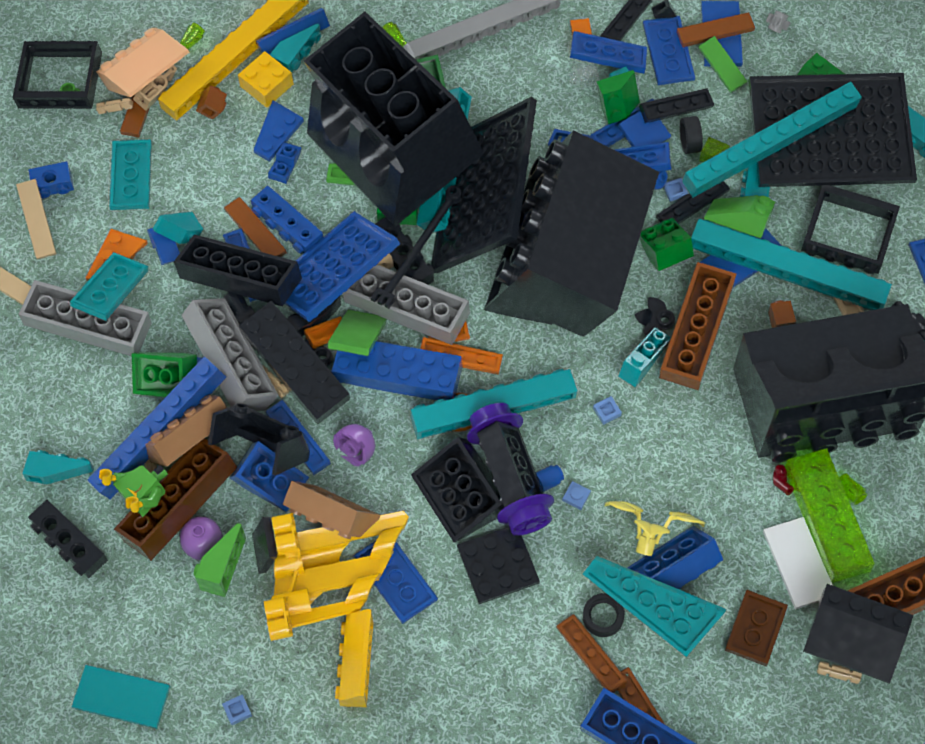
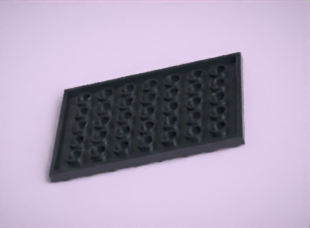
[748,73,917,187]
[431,97,537,273]

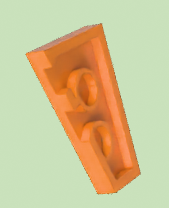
[86,229,148,281]

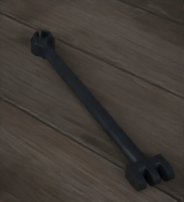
[371,185,462,309]

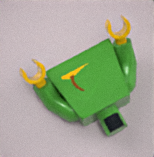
[99,465,168,517]

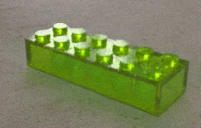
[785,448,875,583]

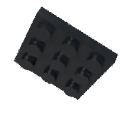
[457,527,540,605]

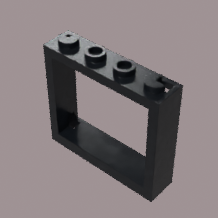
[12,40,102,109]
[801,185,900,274]

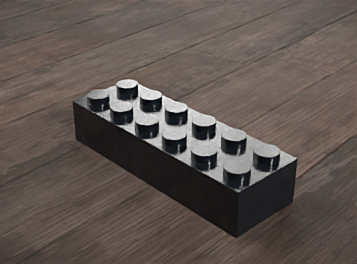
[174,234,302,307]
[239,301,350,424]

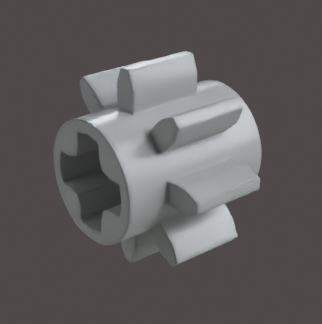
[766,10,791,33]

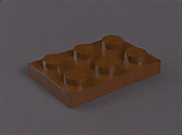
[725,590,788,667]

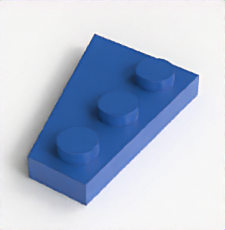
[254,100,304,162]

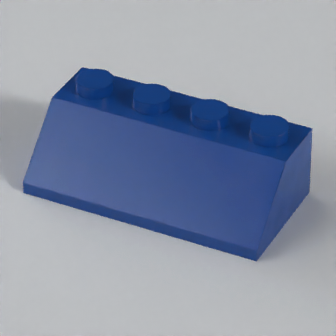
[627,526,724,590]

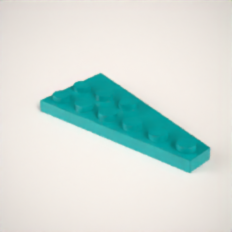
[583,556,727,657]

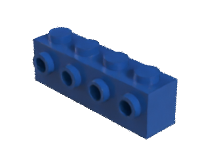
[251,185,323,254]

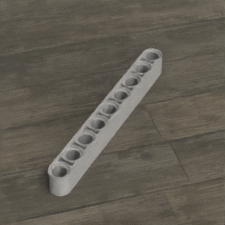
[403,0,561,59]

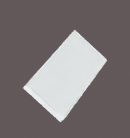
[763,517,833,609]

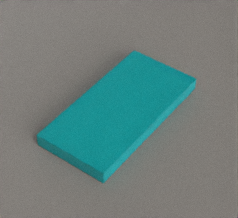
[109,139,152,210]
[70,252,148,321]
[71,665,171,729]

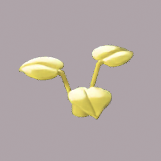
[605,501,705,556]

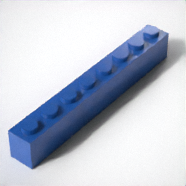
[87,356,226,500]

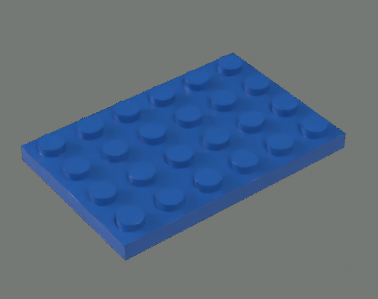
[285,211,400,322]

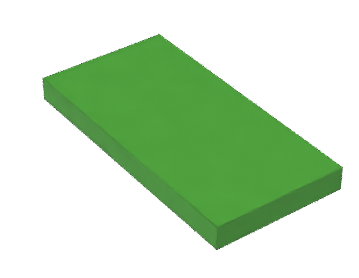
[328,309,387,356]

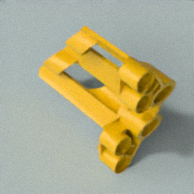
[264,510,409,641]

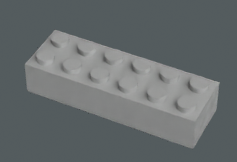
[342,265,470,345]
[19,280,152,356]
[182,298,278,411]

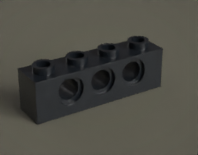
[375,217,435,285]
[28,500,108,578]

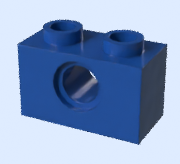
[28,161,74,198]

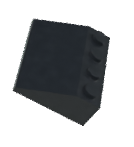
[411,437,505,543]
[803,584,914,684]

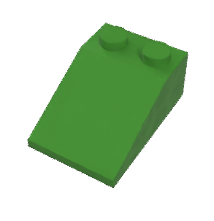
[704,195,776,238]
[194,523,246,597]

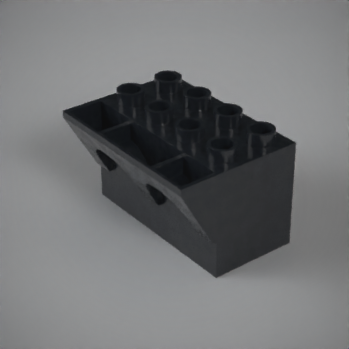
[304,11,484,227]
[484,130,659,337]
[733,304,925,463]

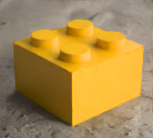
[238,51,294,108]

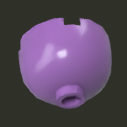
[333,424,376,466]
[180,516,223,560]

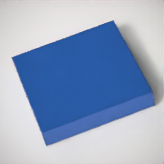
[618,111,671,147]

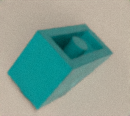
[153,212,203,244]

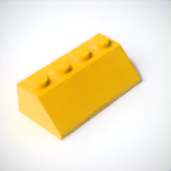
[335,609,374,708]

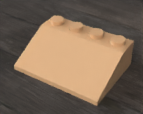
[96,28,190,98]

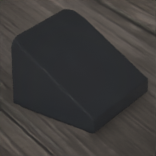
[652,0,677,19]

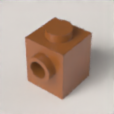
[196,85,227,119]
[768,300,796,328]

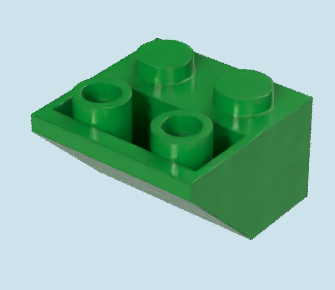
[639,218,694,271]

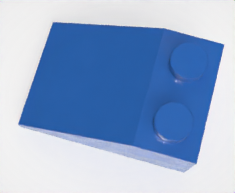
[229,441,309,512]

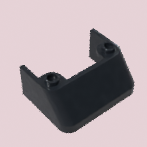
[208,403,310,475]

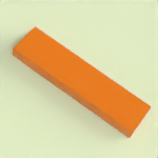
[420,337,503,375]

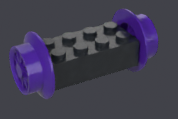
[467,403,554,535]

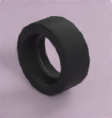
[679,116,703,154]
[583,593,625,637]

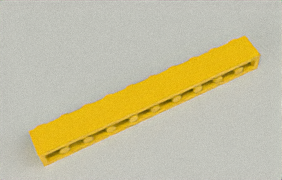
[158,0,309,121]

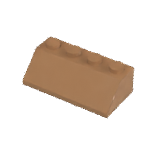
[146,395,227,466]
[283,481,380,539]

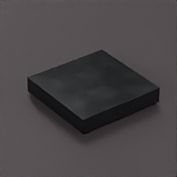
[252,517,277,574]

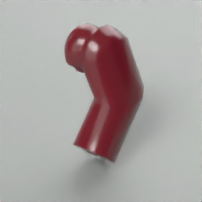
[773,464,794,495]

